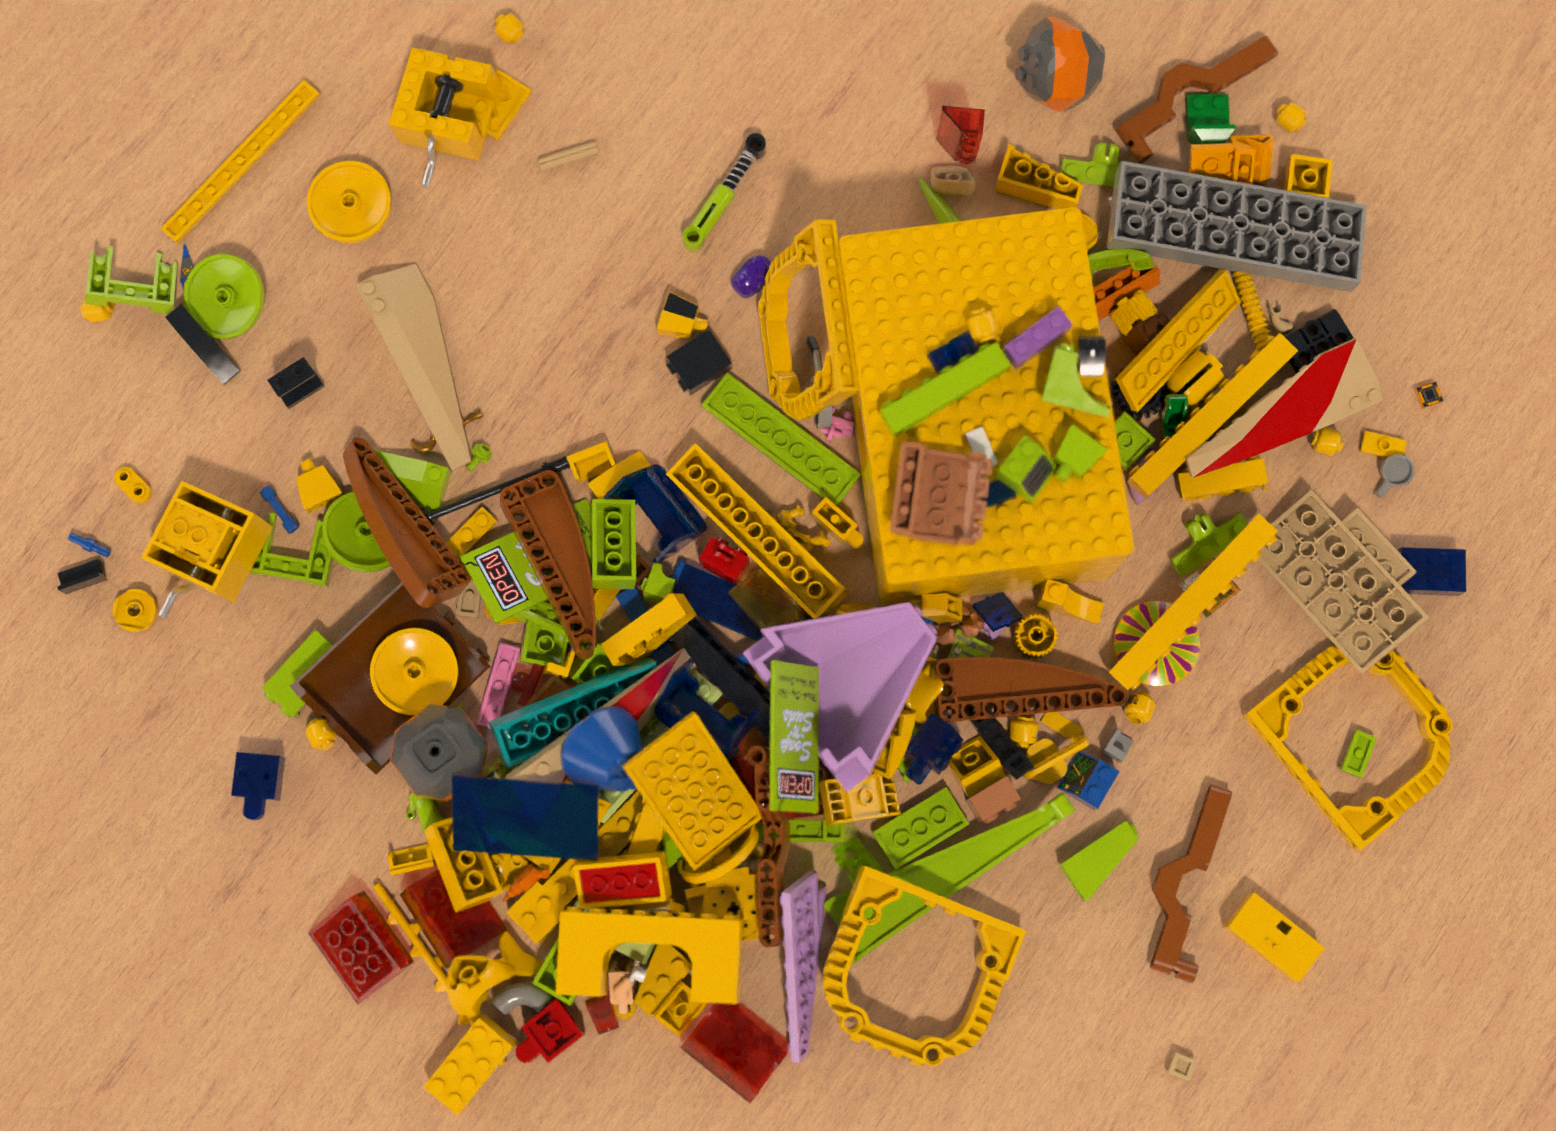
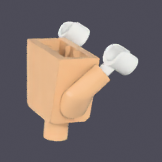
[609,952,653,1014]

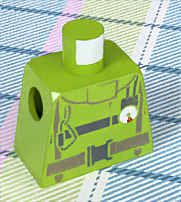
[947,629,994,658]

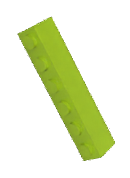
[880,342,1011,438]

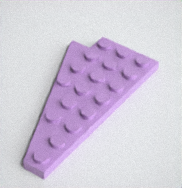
[780,871,826,1063]

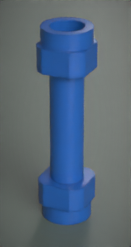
[260,486,299,534]

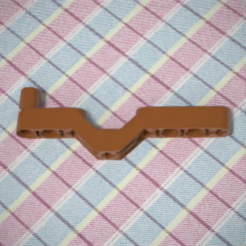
[1115,36,1279,164]
[747,746,791,948]
[1150,784,1232,983]

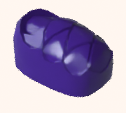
[731,255,771,298]

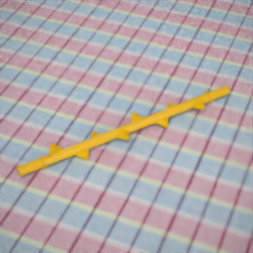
[373,882,507,1067]

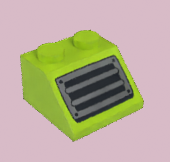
[994,435,1058,504]

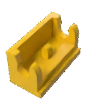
[387,844,437,876]

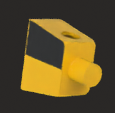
[656,292,709,339]

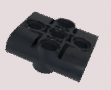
[1284,309,1354,374]

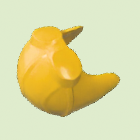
[903,657,949,724]

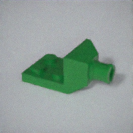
[1186,94,1236,145]

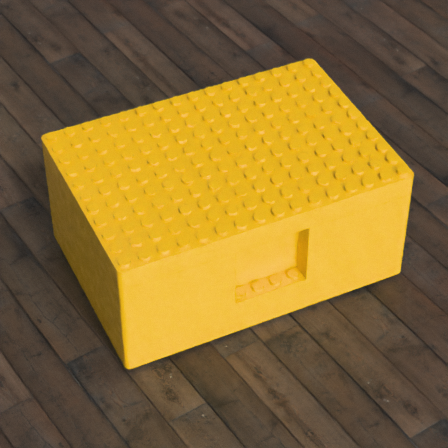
[839,207,1134,607]

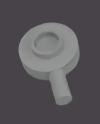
[1375,454,1414,499]

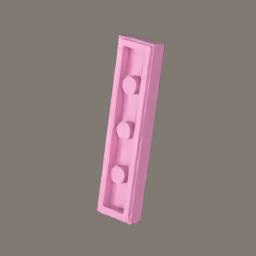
[476,642,521,729]

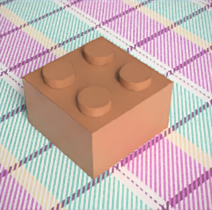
[966,776,1021,824]

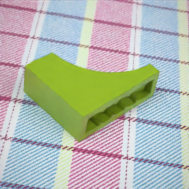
[1041,343,1111,417]

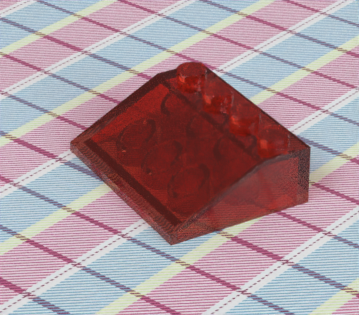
[400,869,507,969]
[308,891,414,1004]

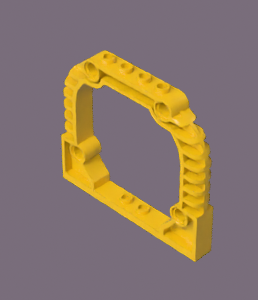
[758,220,859,420]
[1243,645,1453,851]
[822,865,1027,1067]

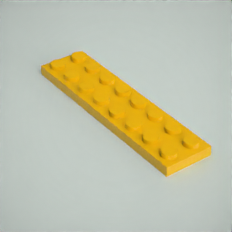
[1115,269,1241,412]

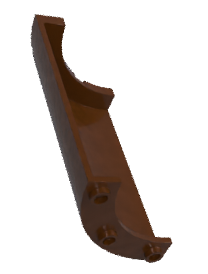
[290,582,491,774]

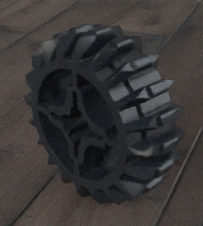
[1110,368,1168,420]

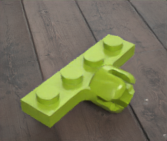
[1061,143,1119,187]
[1170,512,1248,577]

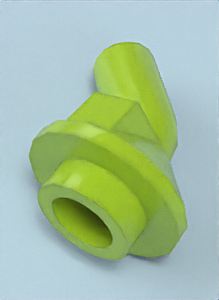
[465,443,492,472]

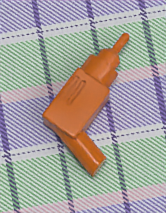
[502,864,550,903]

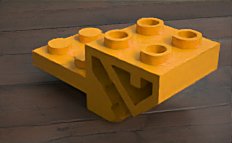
[1189,134,1274,185]

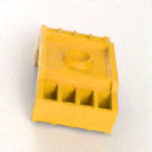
[819,773,901,826]

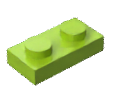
[1340,730,1377,779]

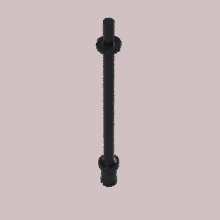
[424,456,570,526]

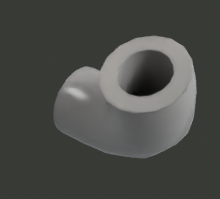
[491,983,553,1015]

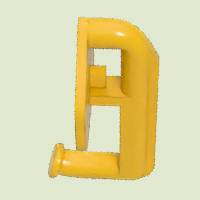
[1023,734,1089,784]

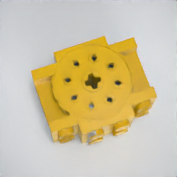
[685,864,775,941]

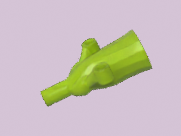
[406,792,446,834]

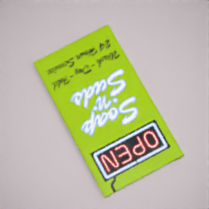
[460,499,591,624]
[770,660,819,814]

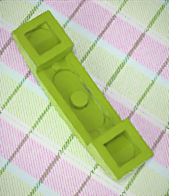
[1088,249,1155,279]
[757,819,845,843]

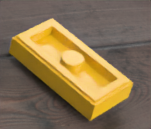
[1360,431,1407,458]

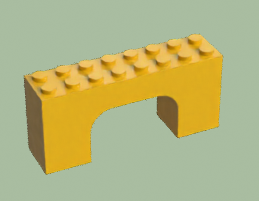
[556,907,745,1004]

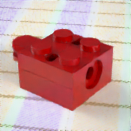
[699,537,750,587]
[515,999,586,1063]

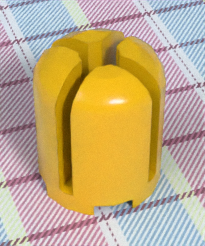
[1166,348,1228,409]

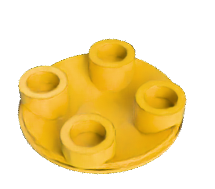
[490,849,529,891]

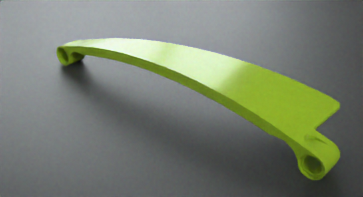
[824,792,1076,965]

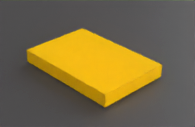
[487,69,533,142]

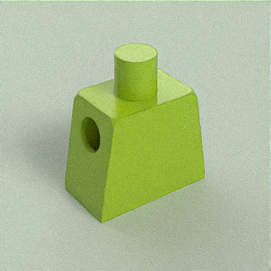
[1053,424,1108,483]

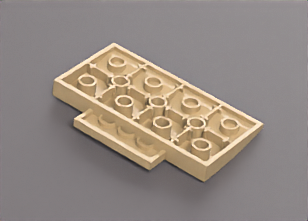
[1258,489,1430,675]

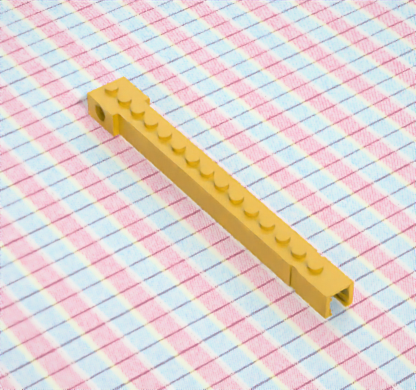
[506,673,771,944]

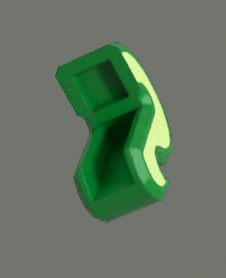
[1161,394,1188,440]

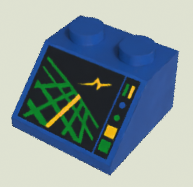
[1057,751,1120,810]

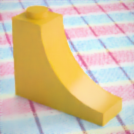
[1036,579,1104,625]

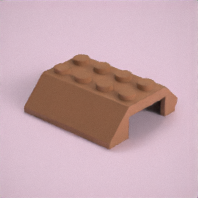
[890,442,992,546]

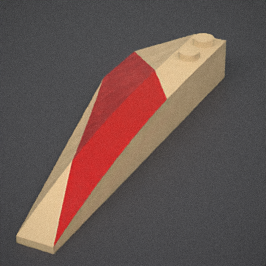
[1185,338,1383,478]
[505,648,696,825]

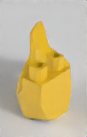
[446,932,543,1020]

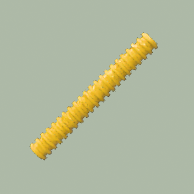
[1232,271,1270,352]

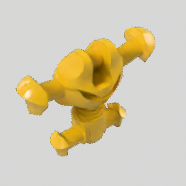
[773,504,831,554]

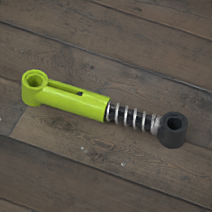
[683,133,766,252]

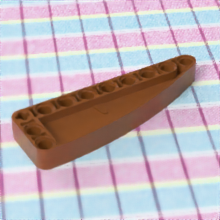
[343,437,471,608]
[500,470,596,660]
[931,657,1128,722]

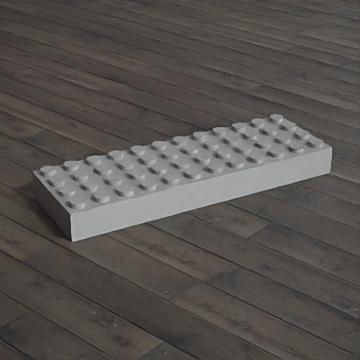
[1107,161,1367,292]

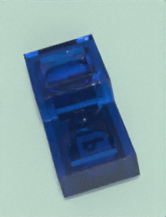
[927,331,979,375]

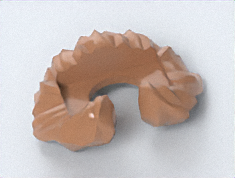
[934,607,985,646]

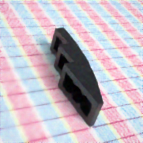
[165,304,241,385]

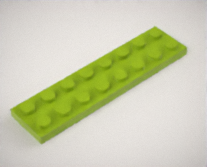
[701,373,861,506]

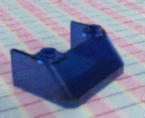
[604,464,707,564]
[655,656,761,759]

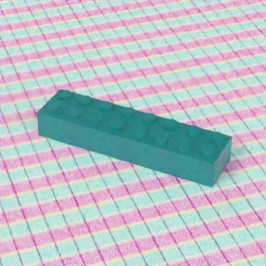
[488,657,669,768]

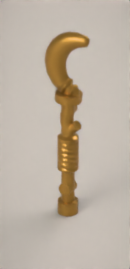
[411,410,483,453]

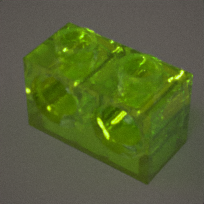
[834,835,883,884]

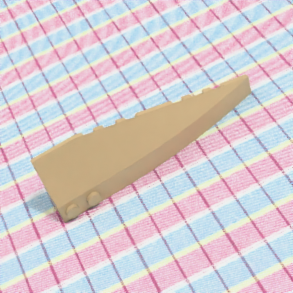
[355,264,472,471]

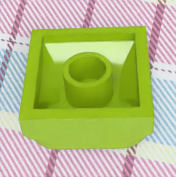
[520,620,568,667]

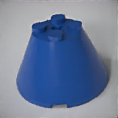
[561,707,643,792]

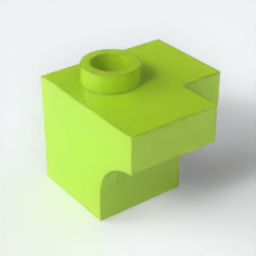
[641,562,675,604]

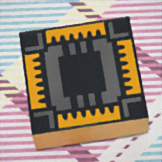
[1415,382,1444,409]

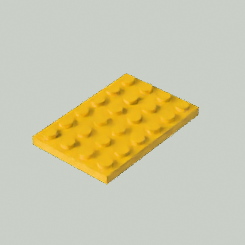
[622,712,762,871]

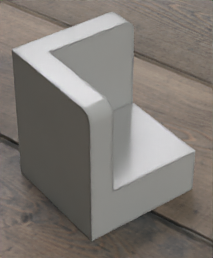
[1102,728,1133,763]

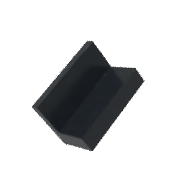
[57,559,107,594]

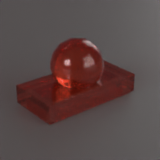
[510,664,543,707]
[585,995,619,1035]

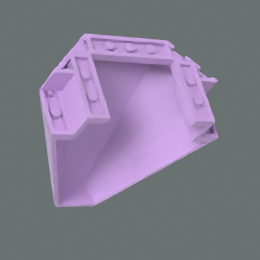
[743,602,937,792]

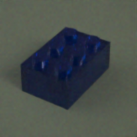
[1397,547,1466,596]

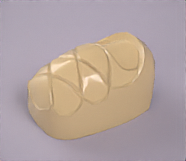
[931,166,975,196]

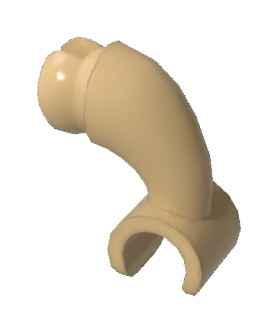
[1268,305,1293,334]

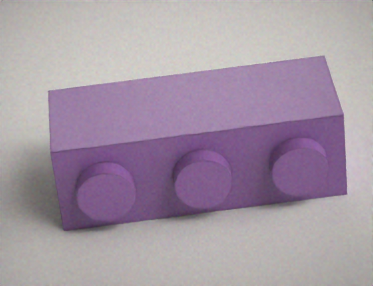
[1003,307,1072,370]

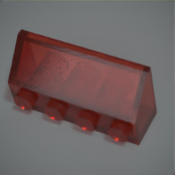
[936,105,985,165]

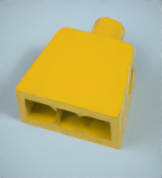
[296,459,344,514]

